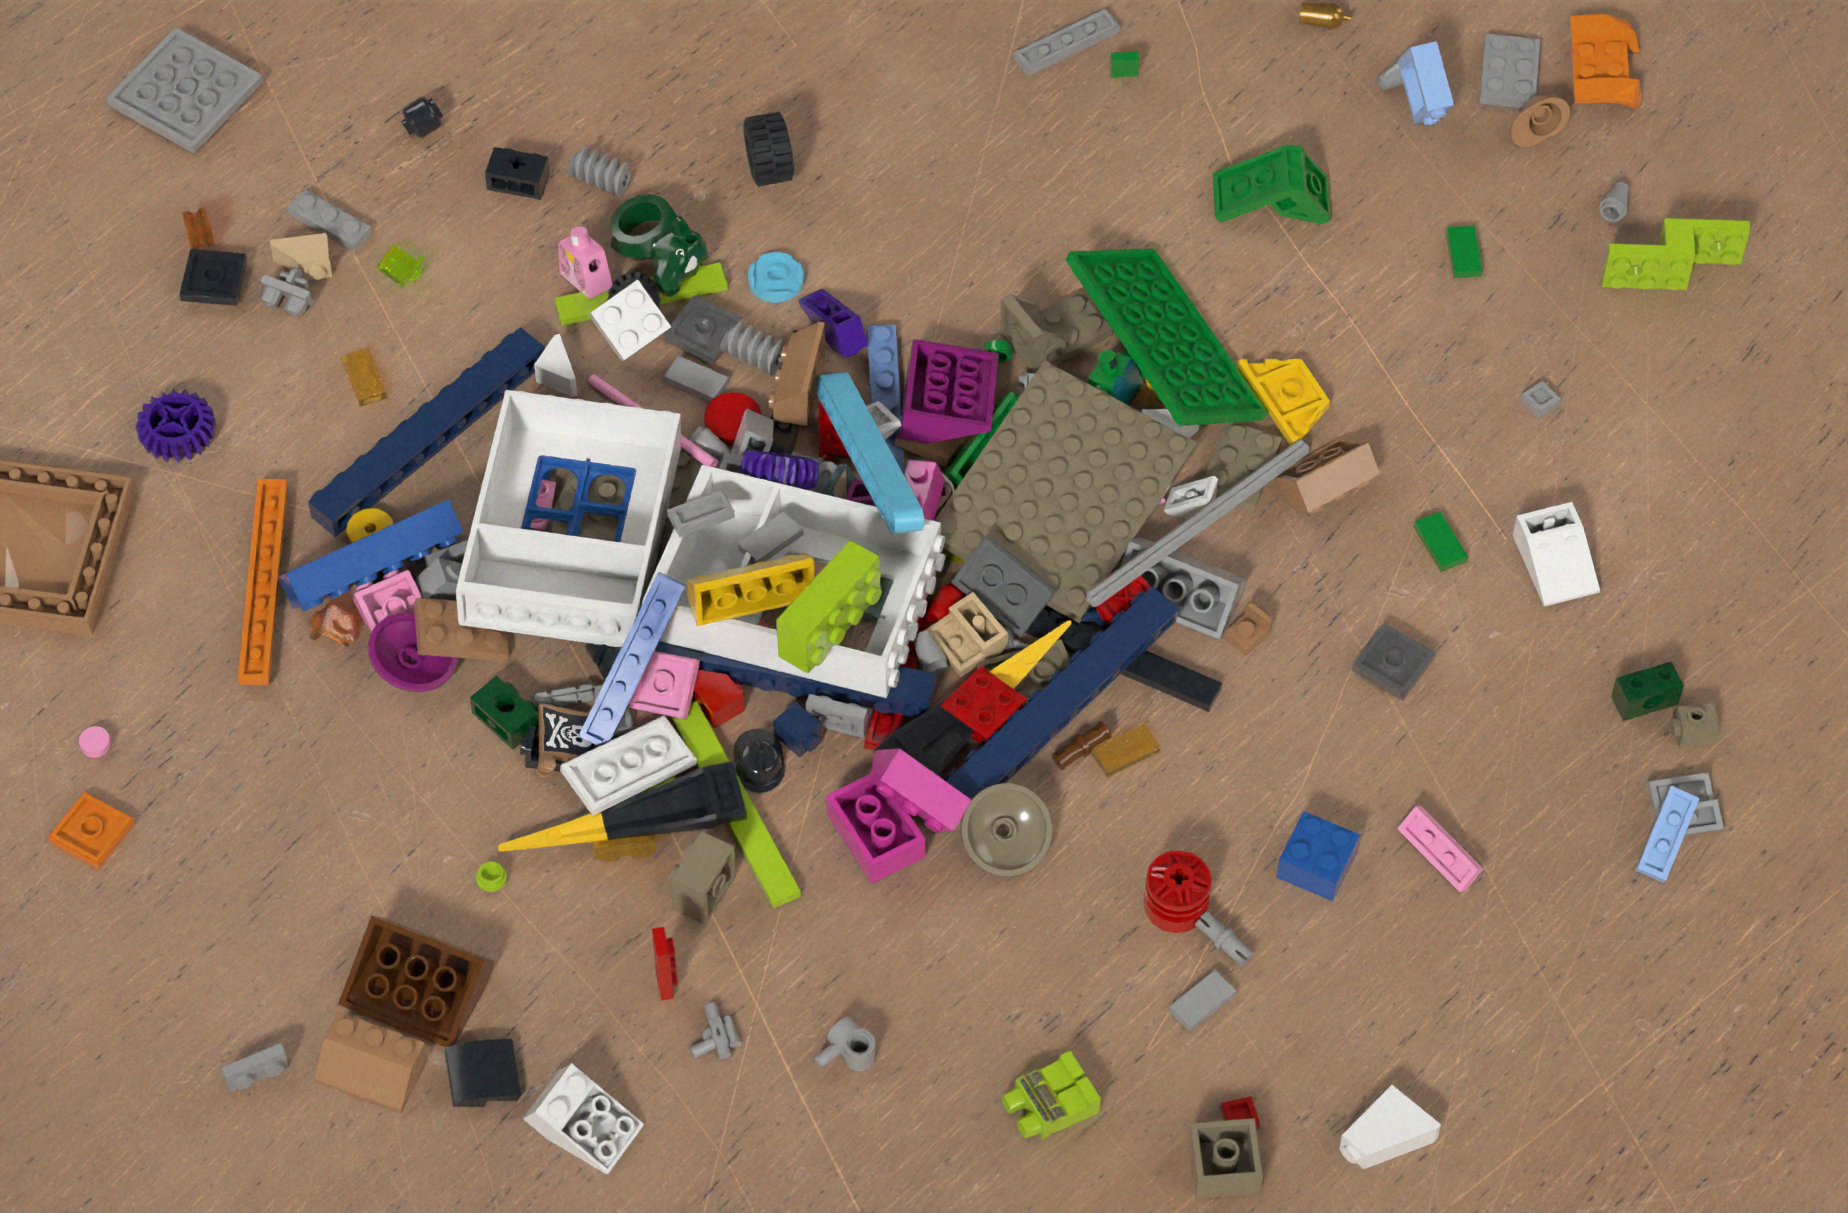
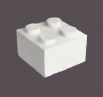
[588,280,671,361]

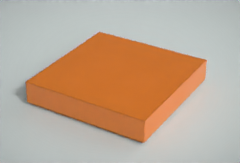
[47,791,135,870]

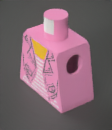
[558,226,612,300]

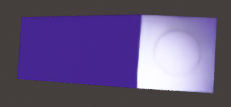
[798,289,868,358]

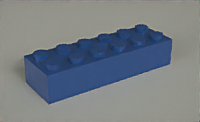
[278,499,464,611]

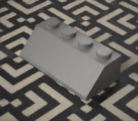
[1120,536,1247,640]

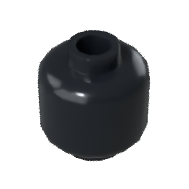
[401,97,444,138]

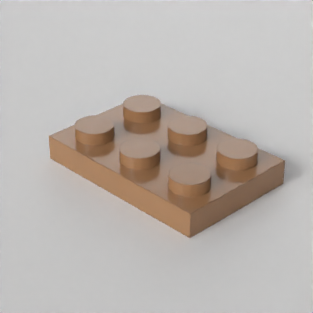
[414,598,509,661]

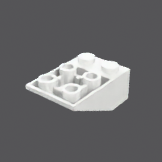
[1513,502,1600,607]
[523,1063,644,1174]

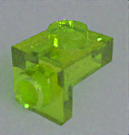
[375,243,425,288]

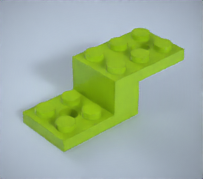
[1601,218,1750,290]

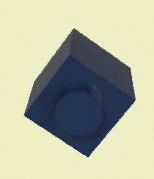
[774,702,821,758]

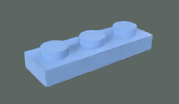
[1635,786,1700,883]

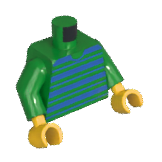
[1088,350,1154,406]

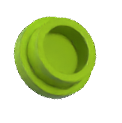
[476,862,507,892]

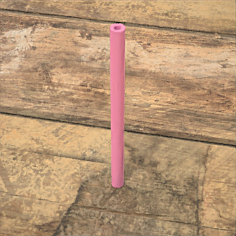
[588,374,718,468]

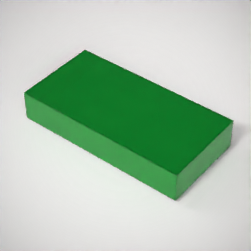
[1445,226,1483,278]
[1414,511,1468,572]

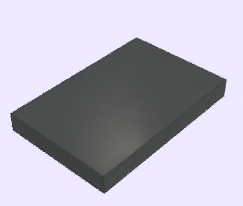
[951,535,1057,638]

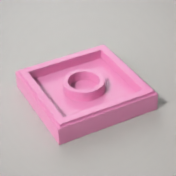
[628,651,700,720]

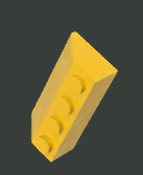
[687,553,815,626]

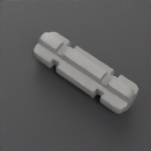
[534,683,594,709]

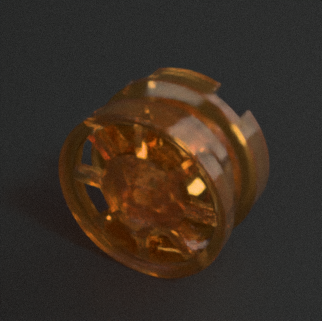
[182,207,214,249]

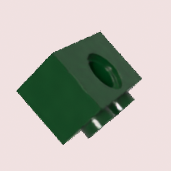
[1611,661,1684,721]
[470,675,539,750]

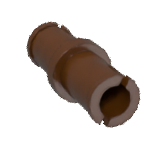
[1051,721,1112,770]

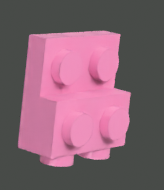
[353,569,422,633]

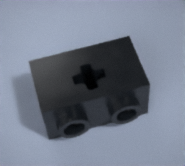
[485,147,550,200]

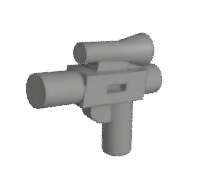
[689,1003,742,1059]

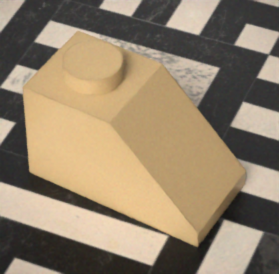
[270,233,332,280]

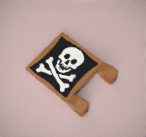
[537,704,598,778]

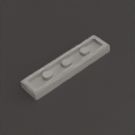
[1013,9,1120,76]

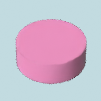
[79,726,111,758]

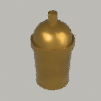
[1299,2,1351,30]

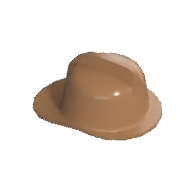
[1511,95,1570,148]

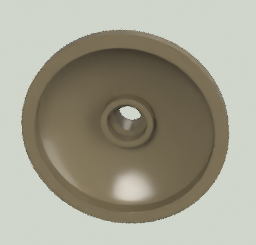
[960,783,1053,876]

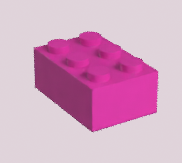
[826,774,925,884]

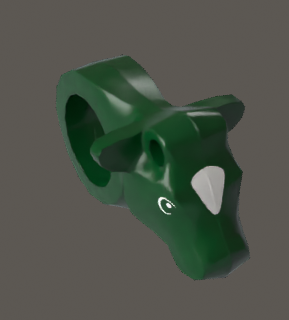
[610,194,709,296]

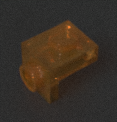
[309,603,360,647]

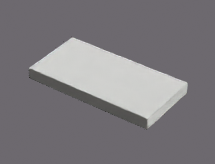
[560,715,697,816]

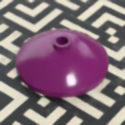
[368,613,457,692]

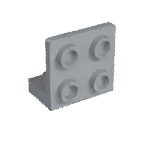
[806,694,874,738]

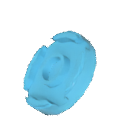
[748,252,805,303]

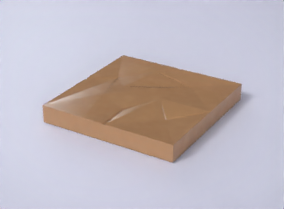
[0,460,136,636]

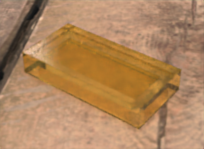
[1092,724,1160,777]

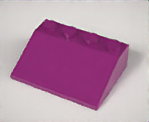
[899,339,998,444]

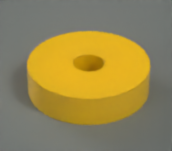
[347,508,394,544]

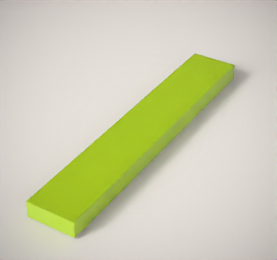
[554,262,727,326]

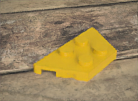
[1238,359,1330,445]

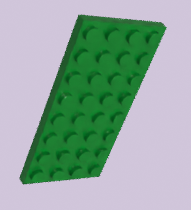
[1065,248,1269,426]

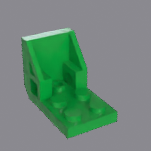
[1213,145,1331,224]

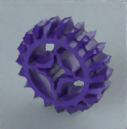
[136,388,216,463]
[740,450,820,490]

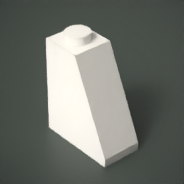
[1339,1085,1441,1169]

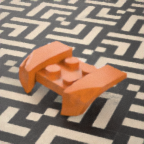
[1570,14,1644,108]

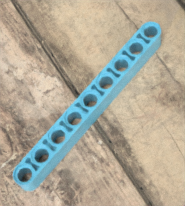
[816,372,924,534]

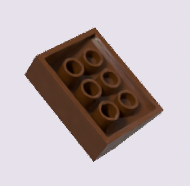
[338,916,495,1047]

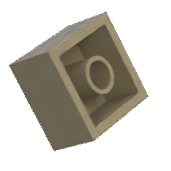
[669,831,736,925]
[1188,1118,1263,1199]

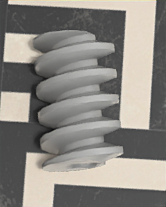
[568,145,631,197]
[720,320,784,376]

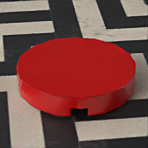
[704,392,762,445]

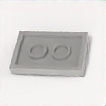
[1479,33,1540,108]

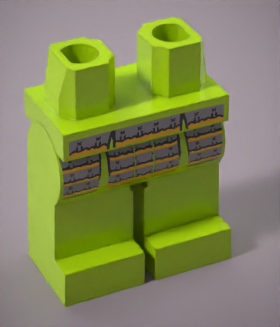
[1002,1051,1101,1140]

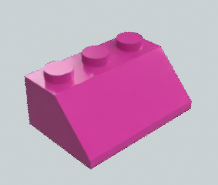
[869,749,972,833]

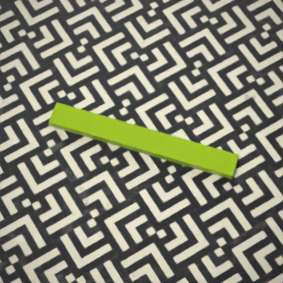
[669,701,801,909]

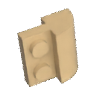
[926,592,1008,677]

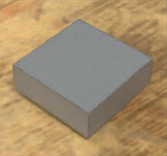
[1520,380,1562,419]

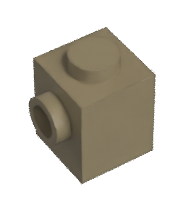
[1670,703,1720,748]

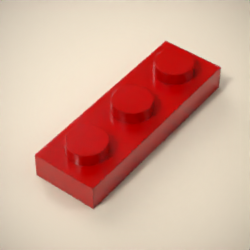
[652,927,678,1001]

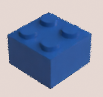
[1276,811,1360,901]

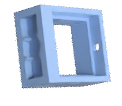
[1397,41,1454,126]

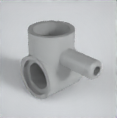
[815,1017,875,1071]

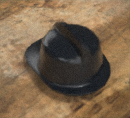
[734,729,784,793]

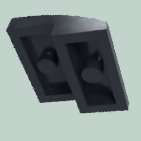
[444,1039,521,1107]

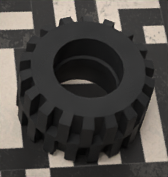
[743,111,794,187]

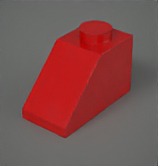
[692,670,746,729]

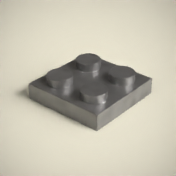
[664,295,743,364]
[1352,623,1436,700]

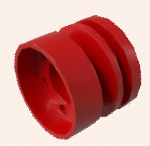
[1143,850,1212,933]

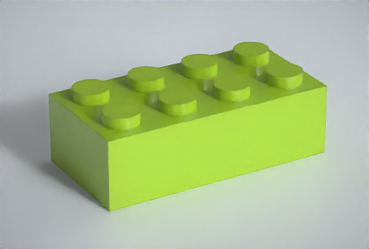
[776,540,882,674]

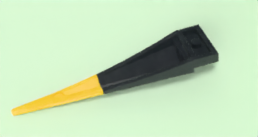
[873,621,1071,776]
[498,761,747,852]

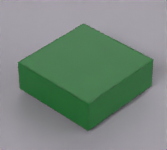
[1110,51,1139,78]

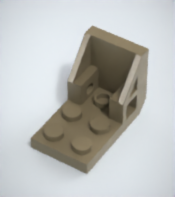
[1000,291,1113,373]

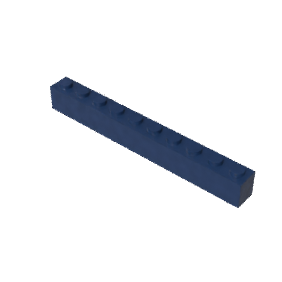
[308,327,545,537]
[943,586,1179,799]
[655,641,937,719]

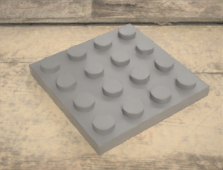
[106,27,264,154]

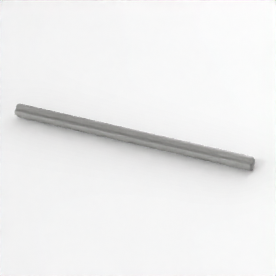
[1085,440,1309,607]

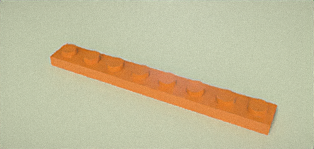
[238,479,288,685]

